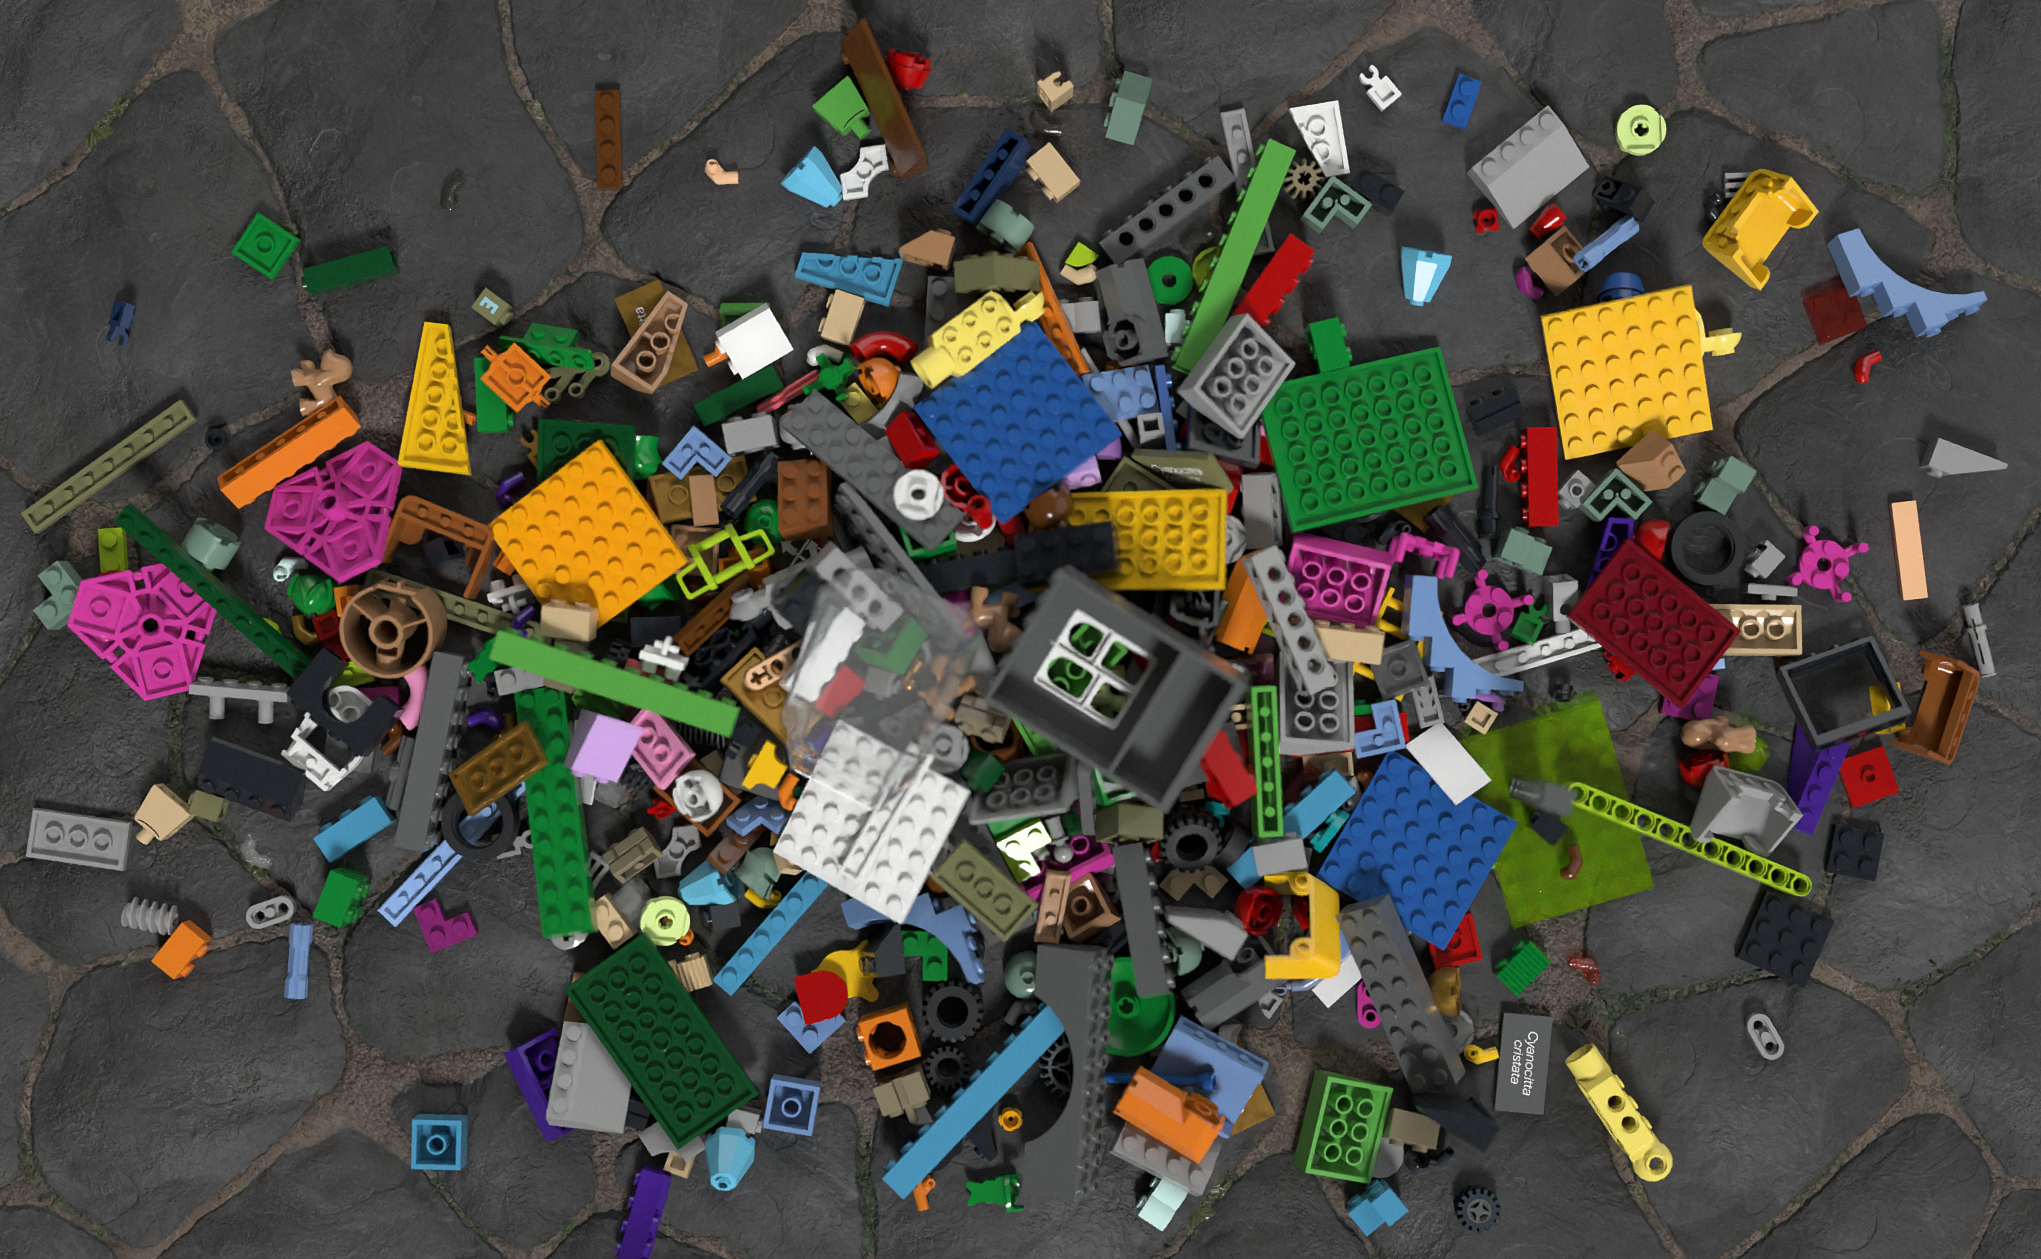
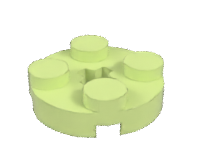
[1615,105,1666,156]
[639,896,690,946]

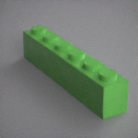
[1245,685,1283,838]

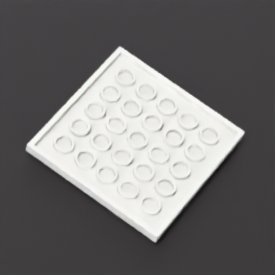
[773,720,971,924]

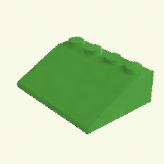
[1293,1069,1393,1184]

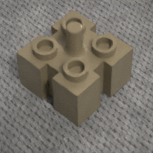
[873,1063,931,1123]

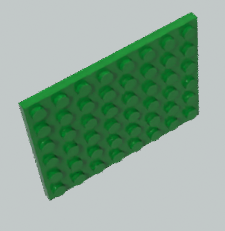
[1260,347,1478,533]

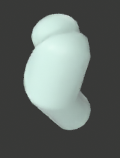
[273,557,308,582]

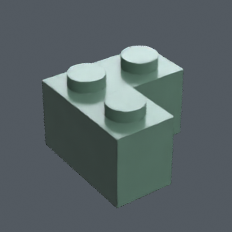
[1103,71,1153,146]
[1300,175,1372,234]
[1693,456,1757,515]
[1578,468,1652,522]
[1492,526,1552,576]
[33,561,82,630]

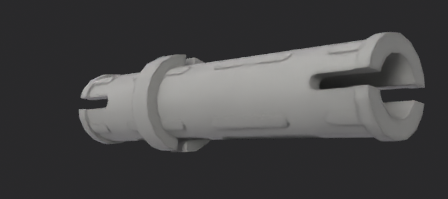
[1962,603,1997,678]

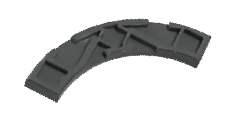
[809,371,923,458]

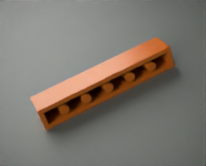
[217,395,361,509]

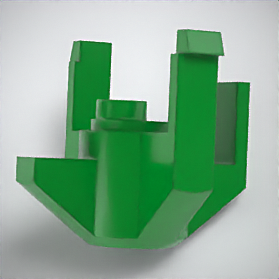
[802,353,857,402]

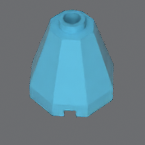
[780,146,843,207]
[1399,246,1452,306]
[678,860,741,905]
[705,1127,755,1191]

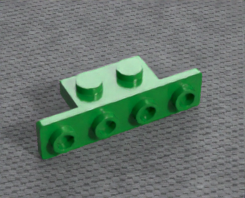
[499,323,595,371]

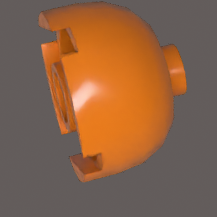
[857,358,902,409]

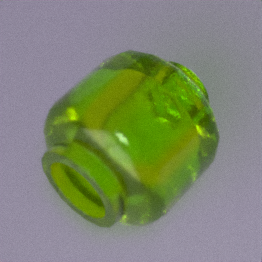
[1732,736,1770,773]

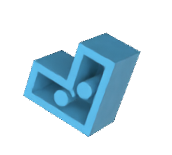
[1345,1178,1409,1236]

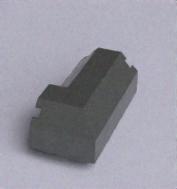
[1096,258,1168,367]
[1181,936,1290,1031]

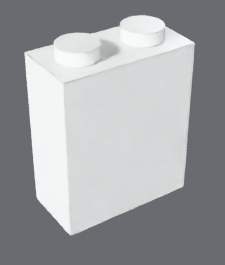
[715,303,794,379]

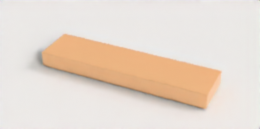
[1889,500,1928,601]

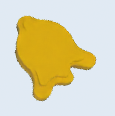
[811,940,879,1002]

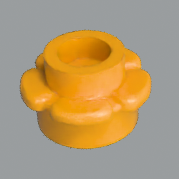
[999,1107,1023,1131]

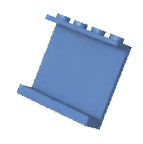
[1150,1016,1269,1139]

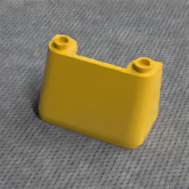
[1702,169,1819,290]

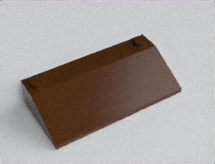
[839,18,929,182]

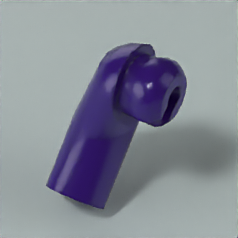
[496,471,526,505]
[511,605,537,637]
[467,709,504,732]

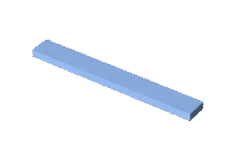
[378,781,526,927]

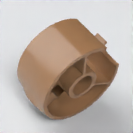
[340,577,447,678]

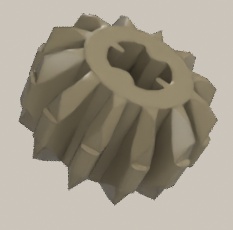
[1283,159,1325,202]

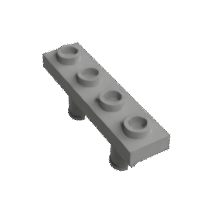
[189,677,291,724]

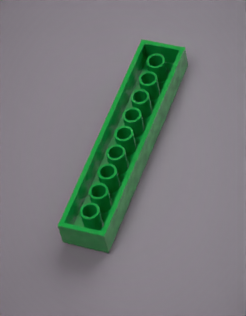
[514,687,598,939]

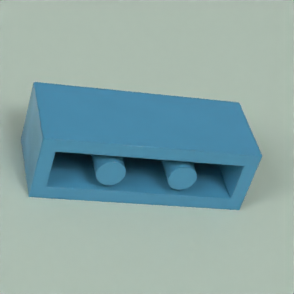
[313,795,397,863]

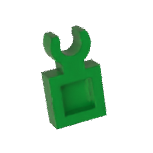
[1510,599,1547,646]

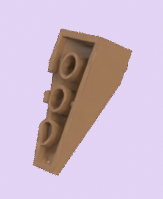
[611,291,688,394]

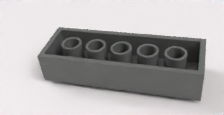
[1113,842,1176,999]

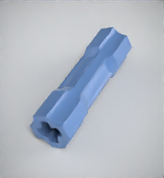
[1574,214,1639,272]
[284,922,313,999]

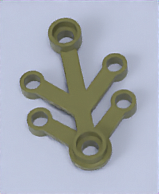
[544,342,610,404]

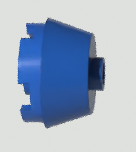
[1597,272,1646,303]

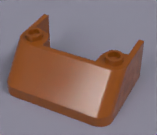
[382,496,494,599]
[1890,650,1980,765]

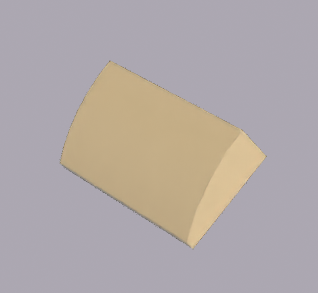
[1709,604,1802,656]

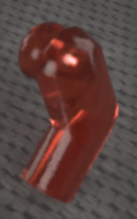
[1568,956,1601,985]

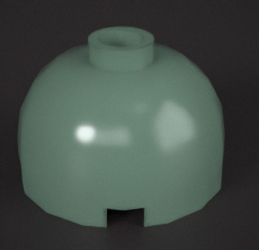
[1163,926,1205,976]
[1003,950,1038,1000]

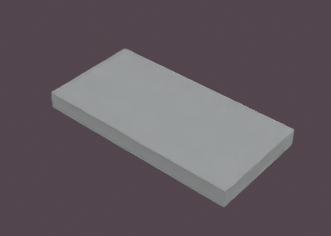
[26,808,133,871]

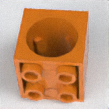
[856,1002,923,1071]

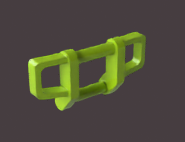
[676,522,775,600]

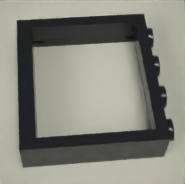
[1776,635,1912,754]

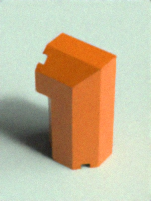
[1213,550,1274,655]
[1113,1066,1226,1164]

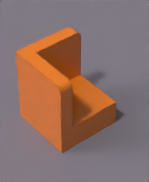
[334,585,364,617]

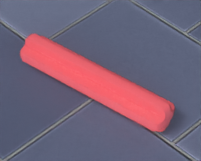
[756,370,819,414]

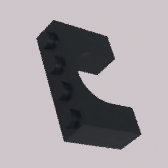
[286,647,406,757]

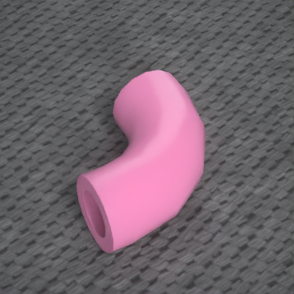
[400,663,430,731]

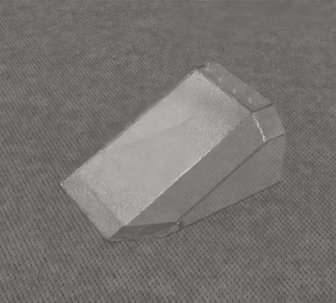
[782,567,983,813]

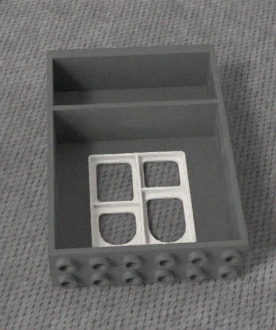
[984,565,1250,813]

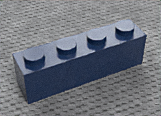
[952,128,1034,230]

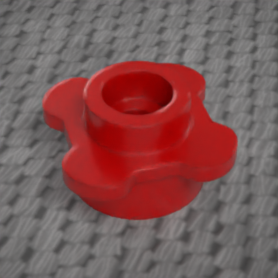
[1473,207,1500,234]
[647,797,677,819]

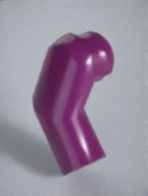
[1515,266,1544,301]

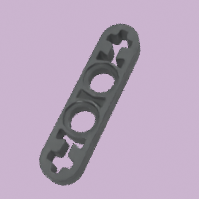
[1077,759,1097,836]

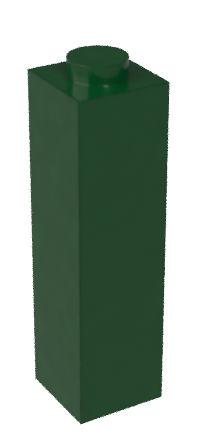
[301,246,400,296]
[693,365,785,429]

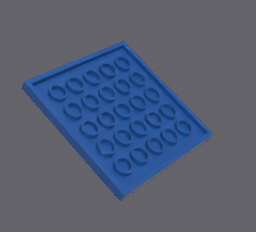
[913,320,1122,525]
[1315,751,1518,950]

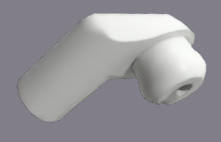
[807,344,844,366]

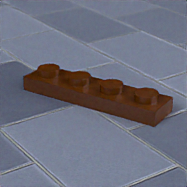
[595,90,623,190]
[672,571,759,657]

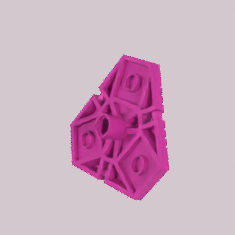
[264,441,403,583]
[67,563,216,701]

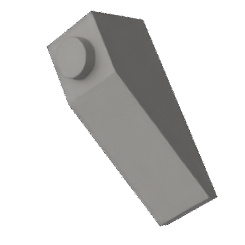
[1920,438,2008,478]

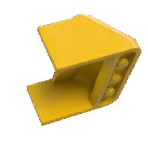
[1264,871,1341,979]

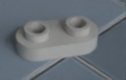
[246,895,296,929]
[1745,1012,1784,1060]

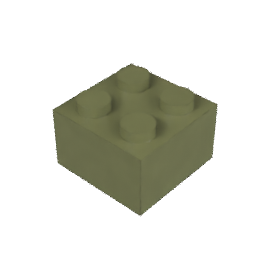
[1096,801,1163,845]

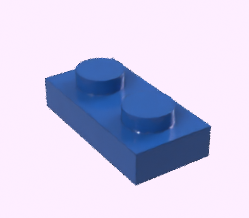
[1441,74,1482,130]

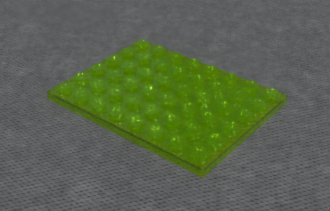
[1457,699,1655,929]

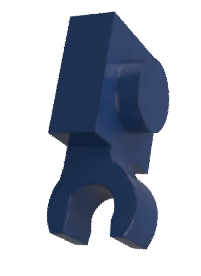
[106,300,135,346]

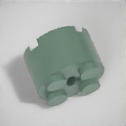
[975,199,1035,257]
[181,517,241,571]

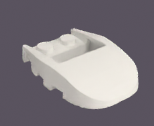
[281,686,373,791]

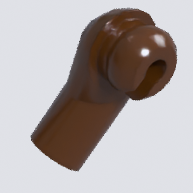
[379,721,404,757]
[1560,844,1583,880]

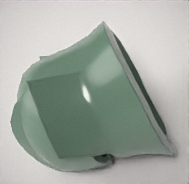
[733,847,781,900]

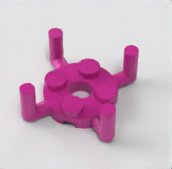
[1785,526,1869,602]
[1387,532,1460,579]
[1448,570,1534,651]

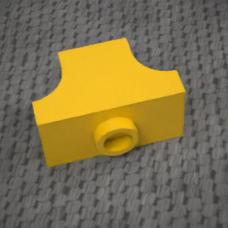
[742,740,788,789]

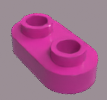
[1356,980,1381,1028]

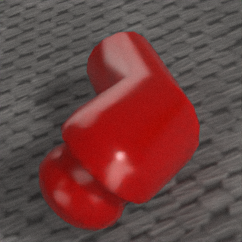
[1499,445,1520,482]

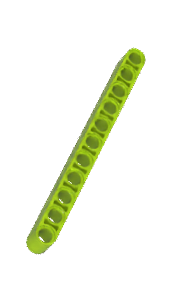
[1561,781,1812,896]

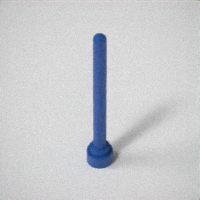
[1105,1072,1217,1092]

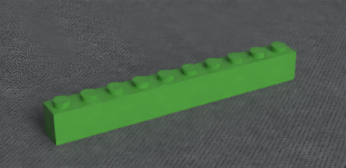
[1171,139,1296,375]
[489,627,741,737]

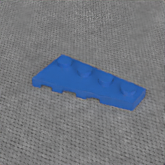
[1154,365,1181,451]

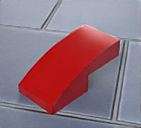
[312,609,351,661]

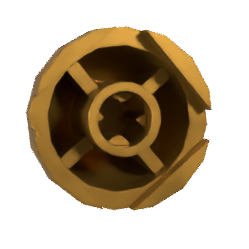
[1428,967,1462,1017]

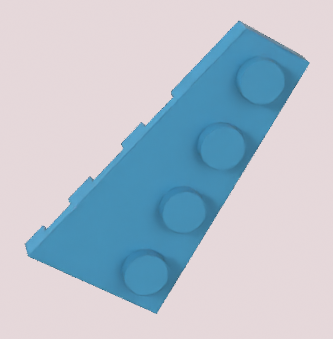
[795,252,903,307]

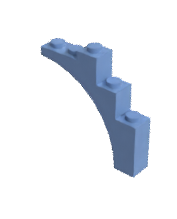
[1827,229,1987,337]
[1401,574,1524,703]
[840,892,985,984]

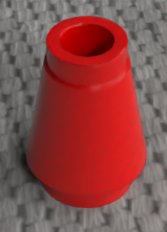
[1529,203,1567,240]
[966,495,993,529]

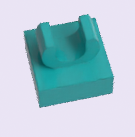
[1204,801,1231,829]

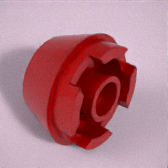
[884,49,932,91]

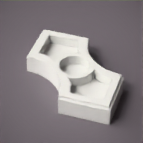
[840,144,889,201]

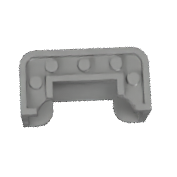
[1690,766,1803,857]

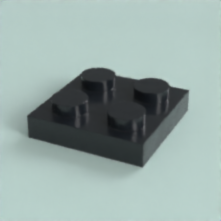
[1824,824,1885,881]

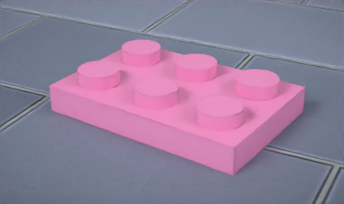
[630,709,696,790]

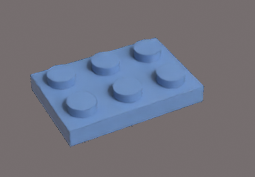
[1079,365,1160,422]

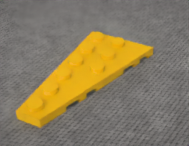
[398,322,472,476]

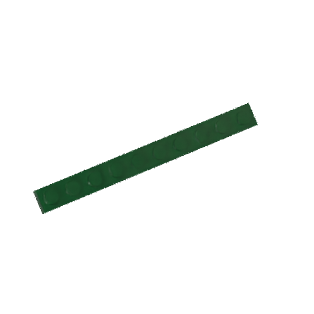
[114,502,312,680]

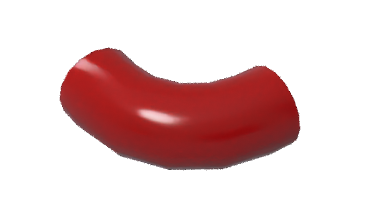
[849,330,918,364]

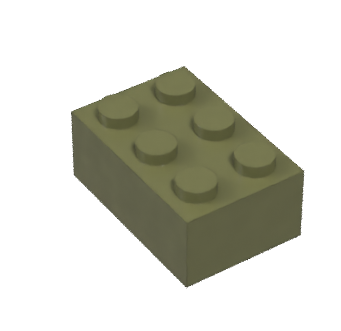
[954,252,1040,297]

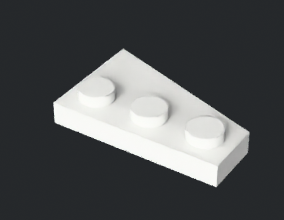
[1289,100,1350,179]

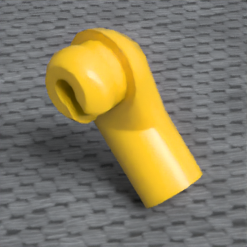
[1464,1045,1499,1064]

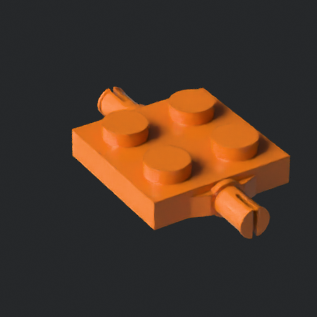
[480,343,551,413]

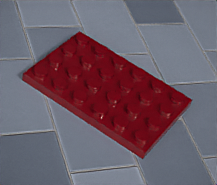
[1566,539,1741,709]

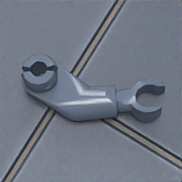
[1274,979,1324,995]

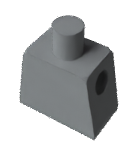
[1542,574,1578,633]

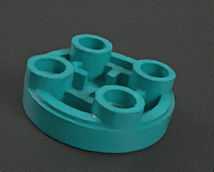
[1311,809,1350,853]

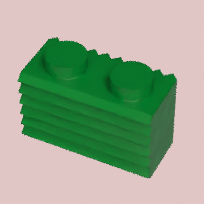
[1493,938,1552,996]

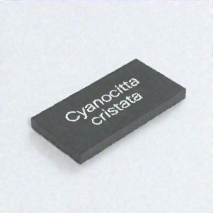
[1493,1011,1553,1115]

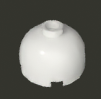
[673,770,723,821]

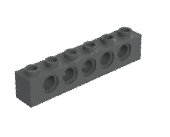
[1099,155,1236,265]
[1507,774,1576,816]

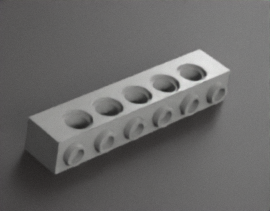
[1242,545,1336,696]

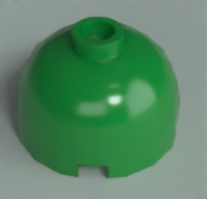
[743,499,783,548]

